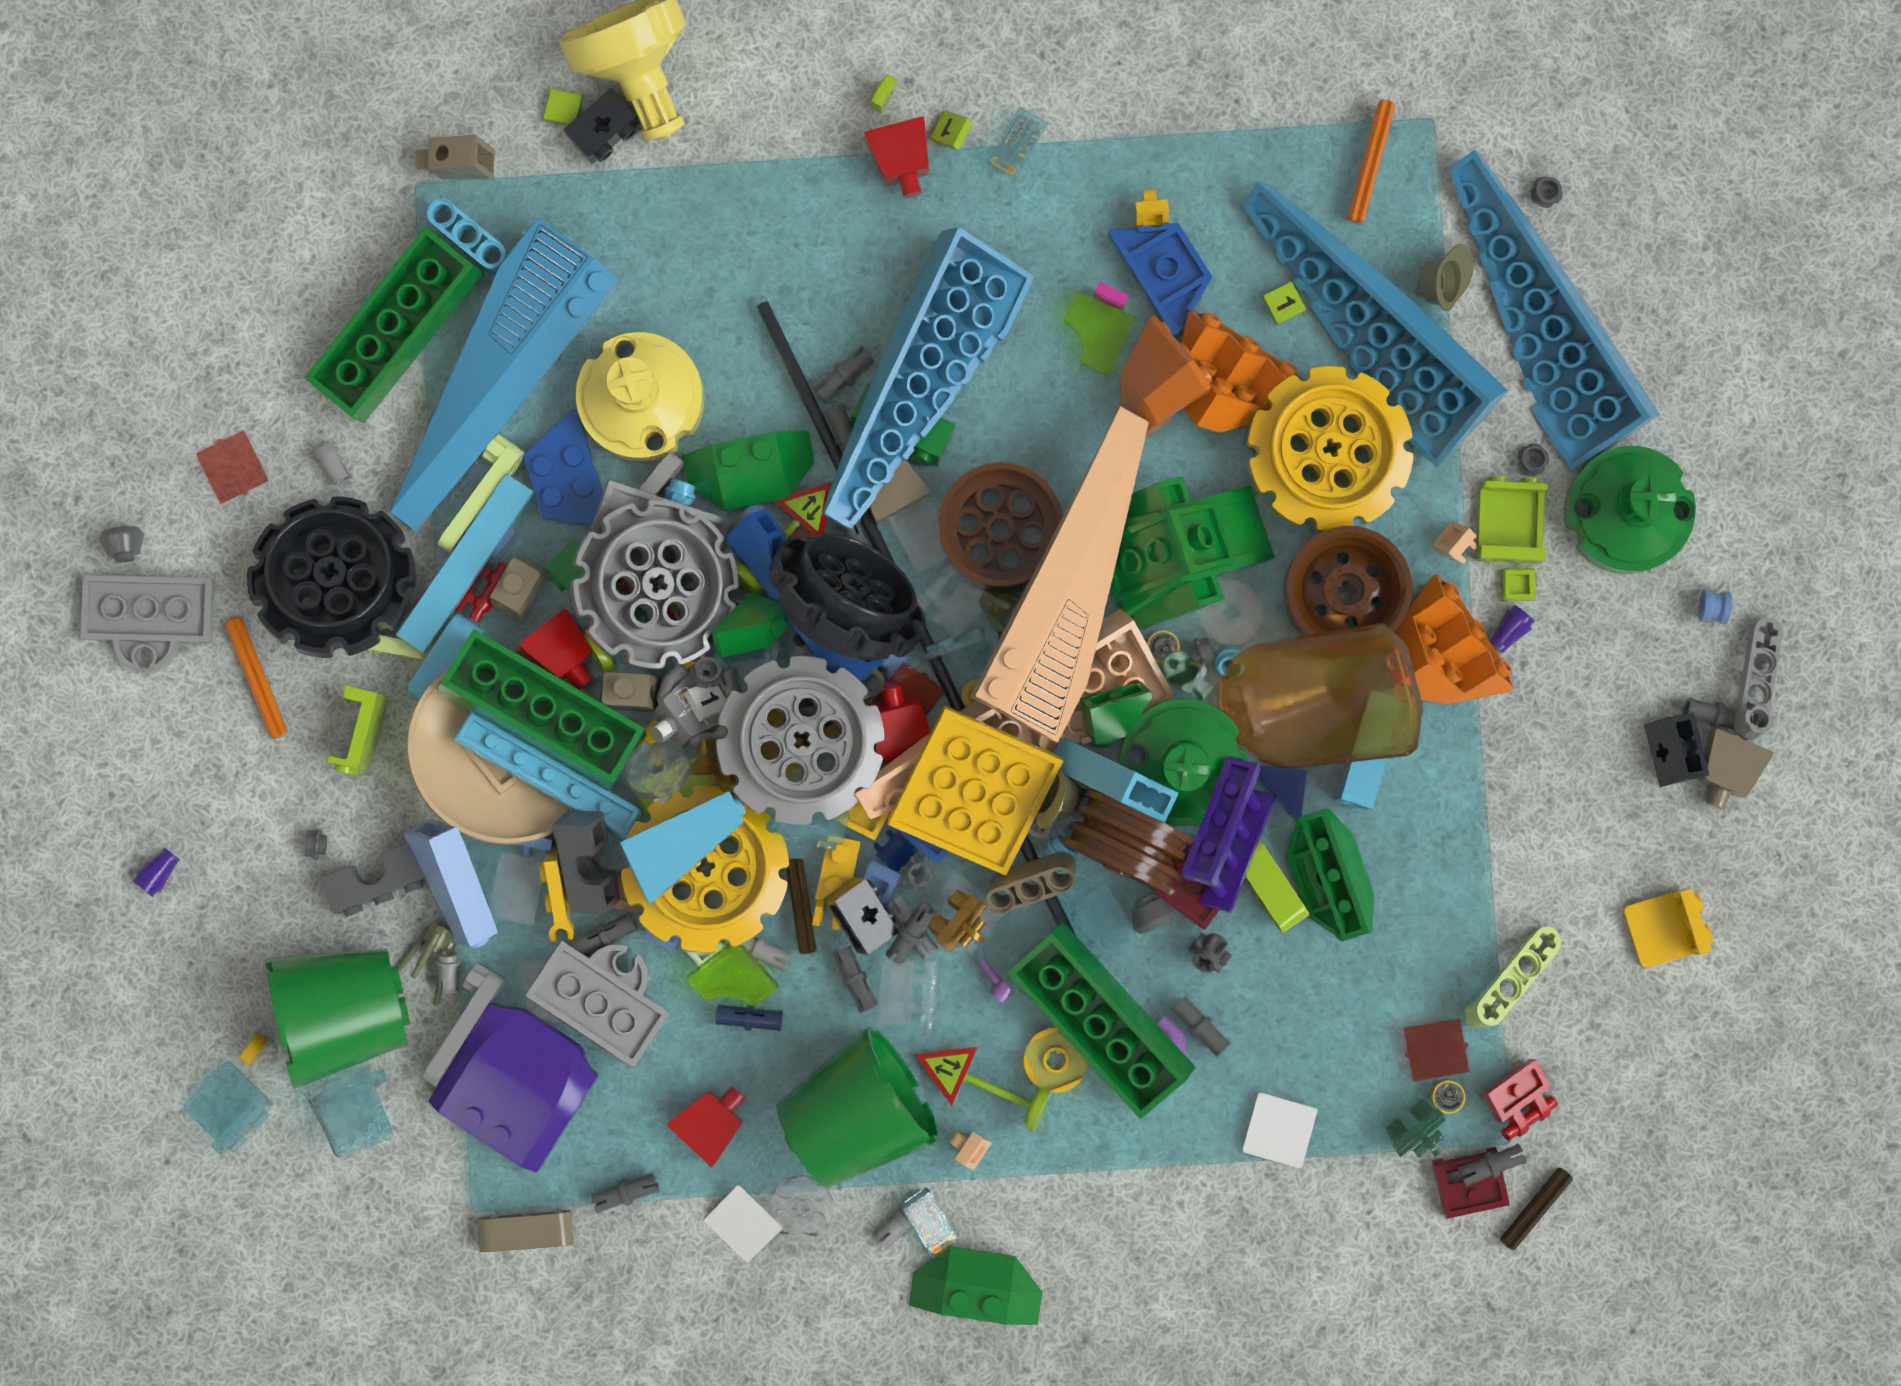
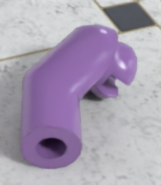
[1156,1016,1187,1056]

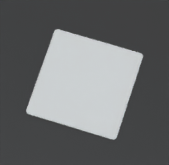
[1243,1092,1318,1168]
[703,1185,782,1263]

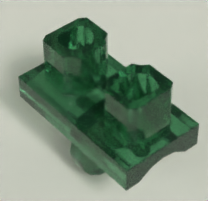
[1162,651,1215,701]
[1385,1099,1446,1158]

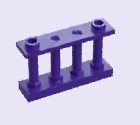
[1181,756,1276,913]

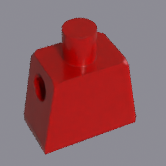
[864,116,929,198]
[515,608,594,690]
[870,681,931,763]
[666,1085,747,1168]

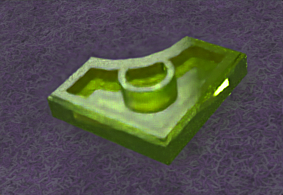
[1063,291,1135,377]
[686,944,779,1007]

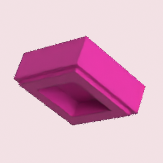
[1094,281,1129,312]

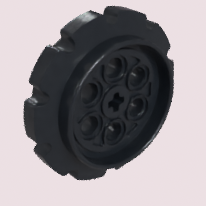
[247,496,416,658]
[769,533,926,660]

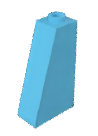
[1333,685,1403,810]
[1054,737,1179,823]
[620,791,746,905]

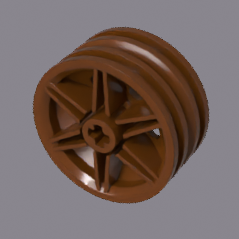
[1283,526,1412,654]
[1061,789,1194,897]

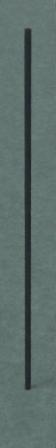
[756,301,1077,936]

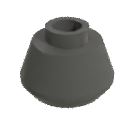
[99,526,144,563]
[1132,894,1174,934]

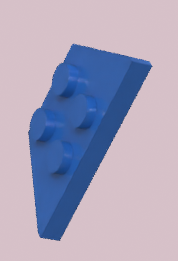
[1108,223,1213,337]
[523,409,603,526]

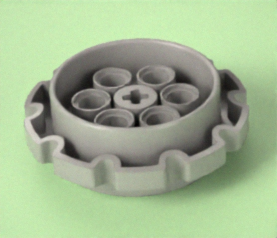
[570,500,739,669]
[715,656,884,825]

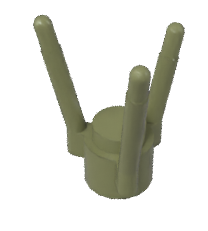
[980,588,1021,633]
[398,922,457,1006]

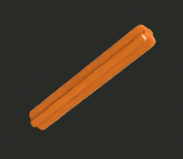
[1347,99,1395,224]
[225,617,288,739]

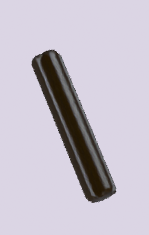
[786,858,816,955]
[1500,1168,1573,1251]

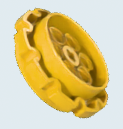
[1247,366,1413,532]
[621,785,789,953]

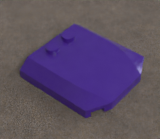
[428,1004,599,1173]

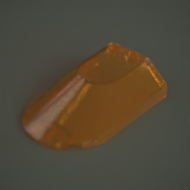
[1219,623,1423,768]

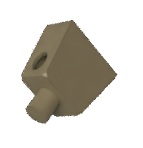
[414,135,495,181]
[870,460,931,525]
[490,555,551,624]
[599,672,662,711]
[1698,728,1774,810]

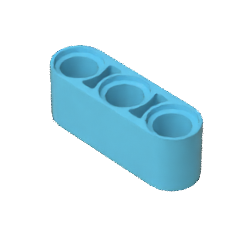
[427,199,508,275]
[407,614,486,700]

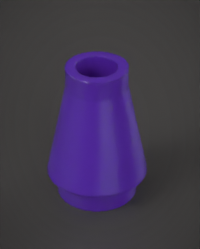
[1489,604,1535,653]
[132,848,180,897]

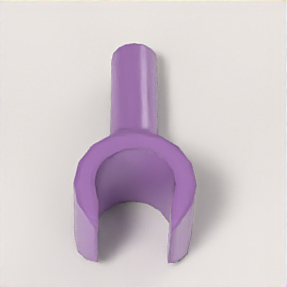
[979,959,1012,1003]

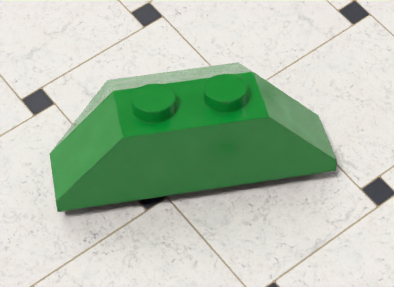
[682,430,815,511]
[1286,808,1375,942]
[909,1246,1043,1325]

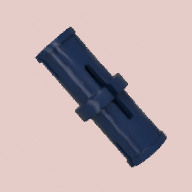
[715,1004,783,1032]

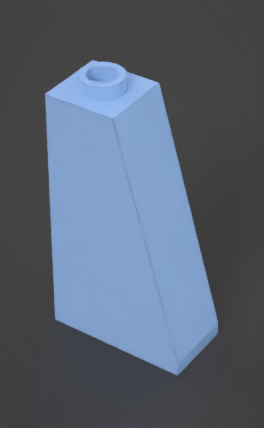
[404,819,498,948]

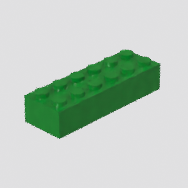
[304,226,484,423]
[437,629,645,791]
[1007,922,1196,1119]

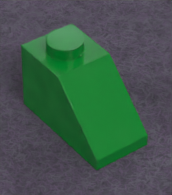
[711,592,787,657]
[1080,681,1152,745]

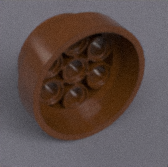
[939,462,1063,589]

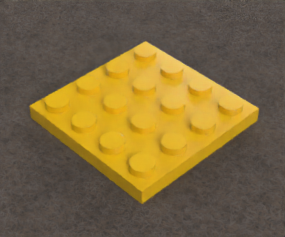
[887,705,1063,876]

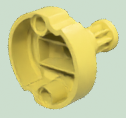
[557,0,687,141]
[576,332,705,462]

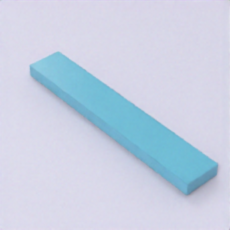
[396,473,535,654]
[454,711,642,840]

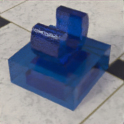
[873,830,918,873]

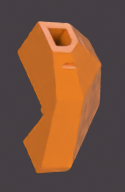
[1182,310,1303,433]
[1120,316,1212,438]
[1389,574,1514,705]

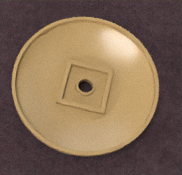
[407,669,588,845]

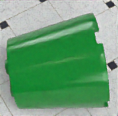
[265,948,410,1089]
[776,1026,940,1188]

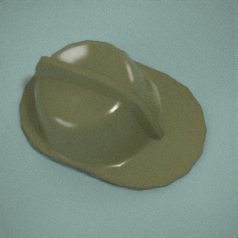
[1414,244,1474,311]
[1036,769,1079,829]

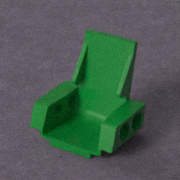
[1111,476,1275,630]

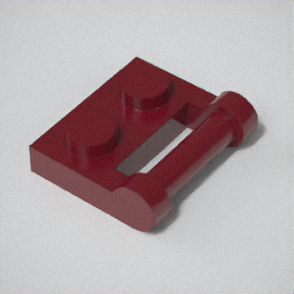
[1432,1147,1510,1219]

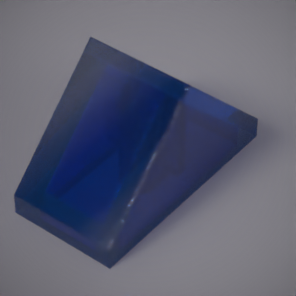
[1258,765,1307,821]

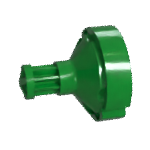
[1564,446,1696,574]
[1120,698,1248,826]

